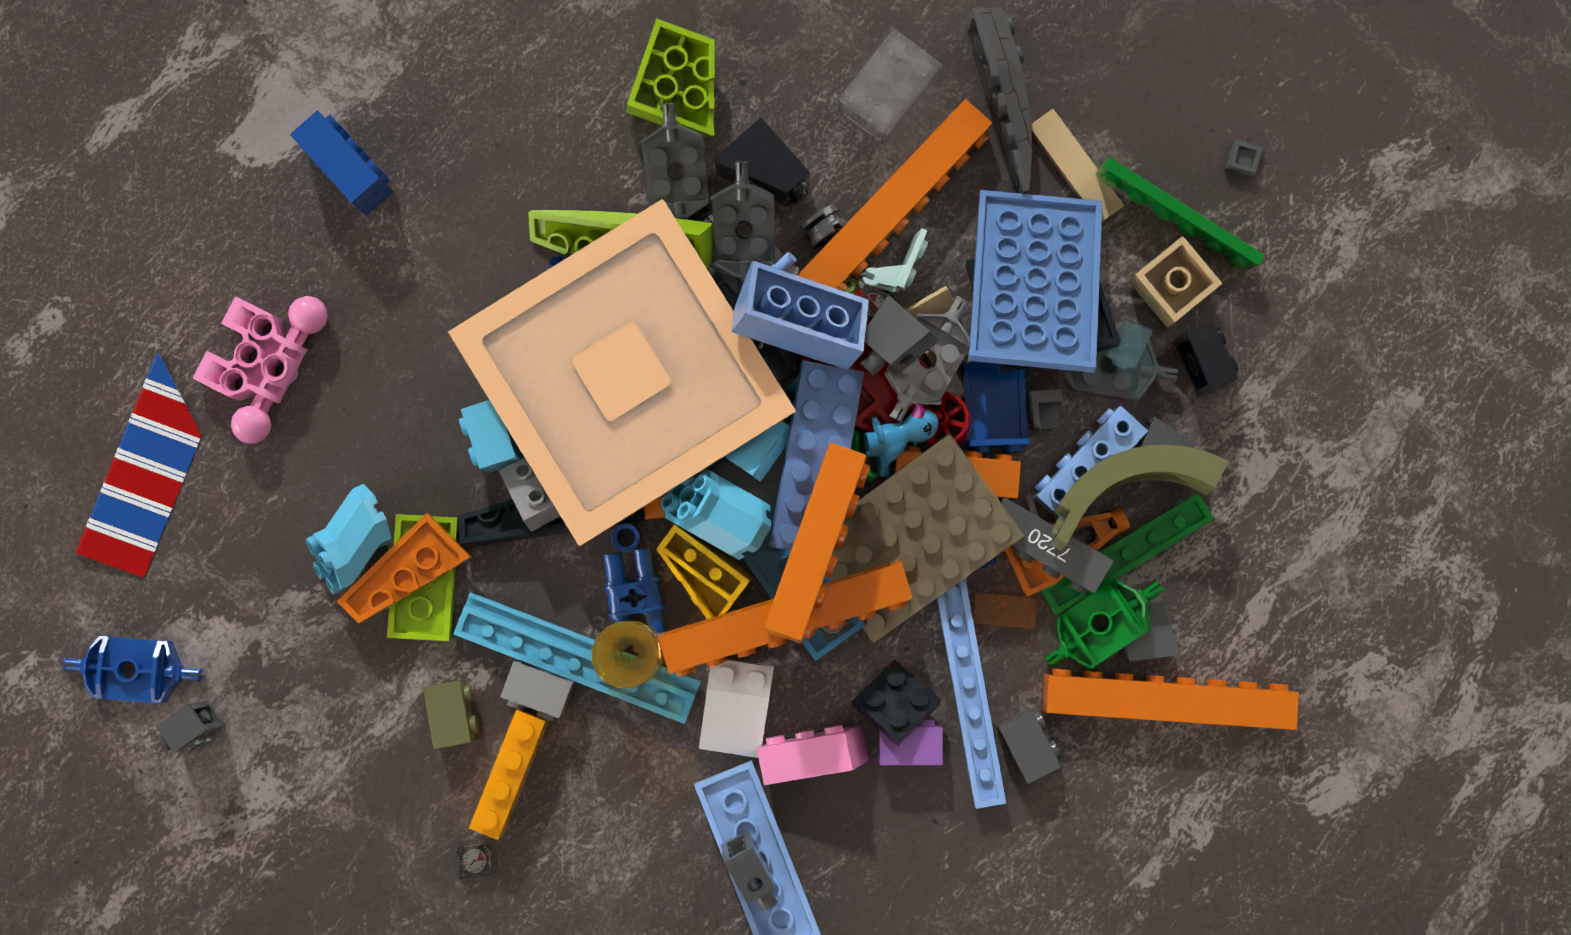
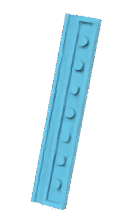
[453,592,701,724]

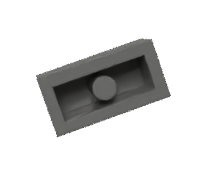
[996,709,1062,784]

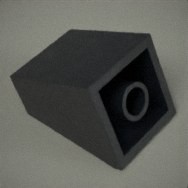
[714,118,810,206]

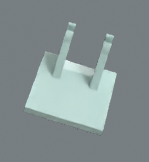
[858,228,928,296]

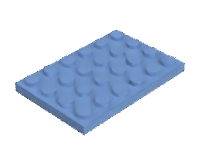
[968,190,1102,373]

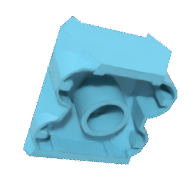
[724,421,790,482]

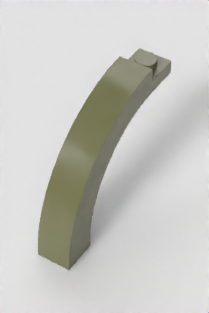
[1050,444,1229,551]

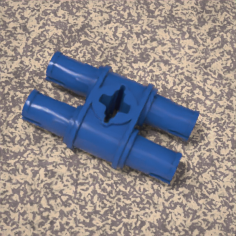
[603,547,666,647]

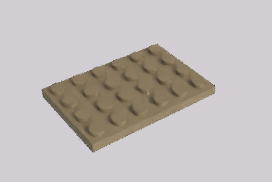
[832,434,1025,643]

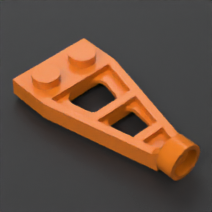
[1004,506,1130,597]

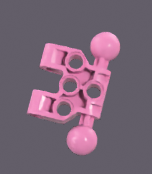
[193,296,328,444]

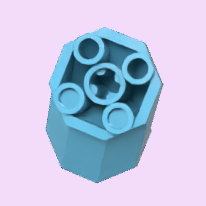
[661,468,771,560]
[306,484,392,595]

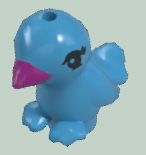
[864,403,939,478]

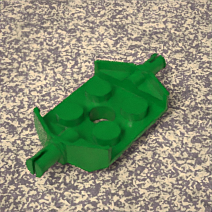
[1045,579,1165,670]

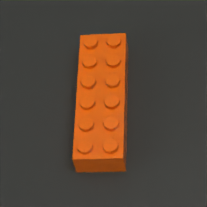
[764,442,870,644]

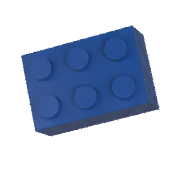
[289,110,393,216]

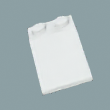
[699,658,774,758]

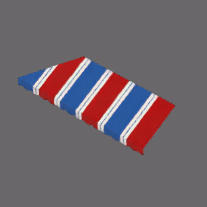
[75,353,202,578]

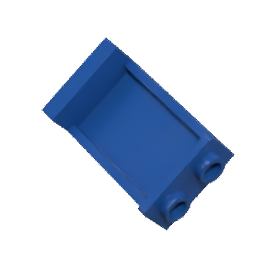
[962,335,1030,454]

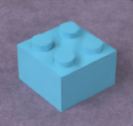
[459,400,523,473]

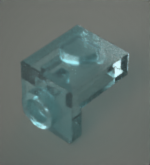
[1107,318,1153,370]

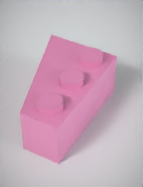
[757,724,869,785]

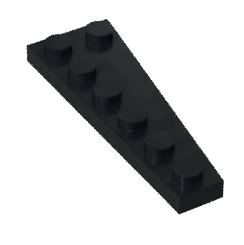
[458,499,645,548]

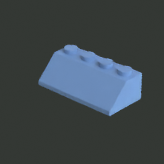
[731,261,869,370]

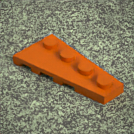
[337,513,472,624]

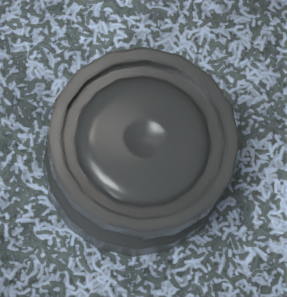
[800,204,848,249]

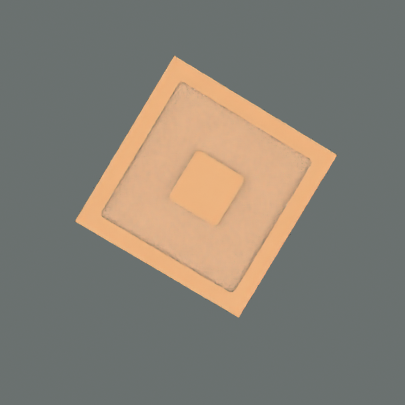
[448,199,796,546]

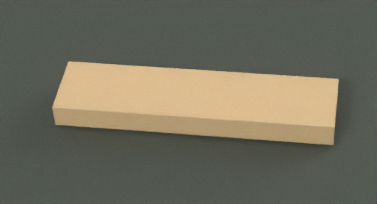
[1031,109,1125,222]

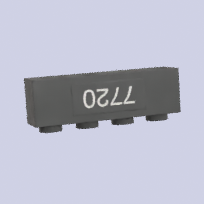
[1001,497,1114,595]

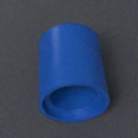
[612,523,642,552]

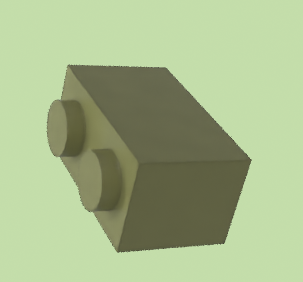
[423,679,479,749]

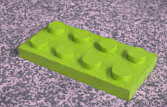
[387,514,459,641]

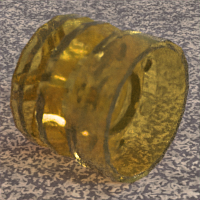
[592,621,665,688]

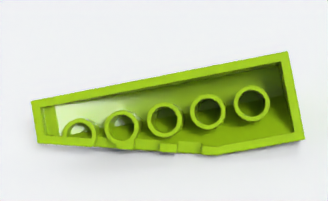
[528,210,713,270]

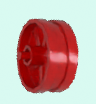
[921,392,972,447]

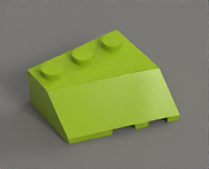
[626,18,715,138]

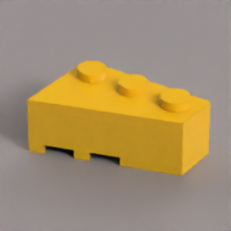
[656,524,754,619]

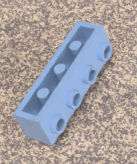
[1033,406,1148,520]

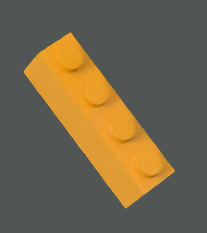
[469,709,549,840]

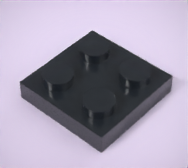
[852,660,941,746]

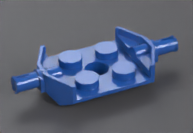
[62,636,203,704]

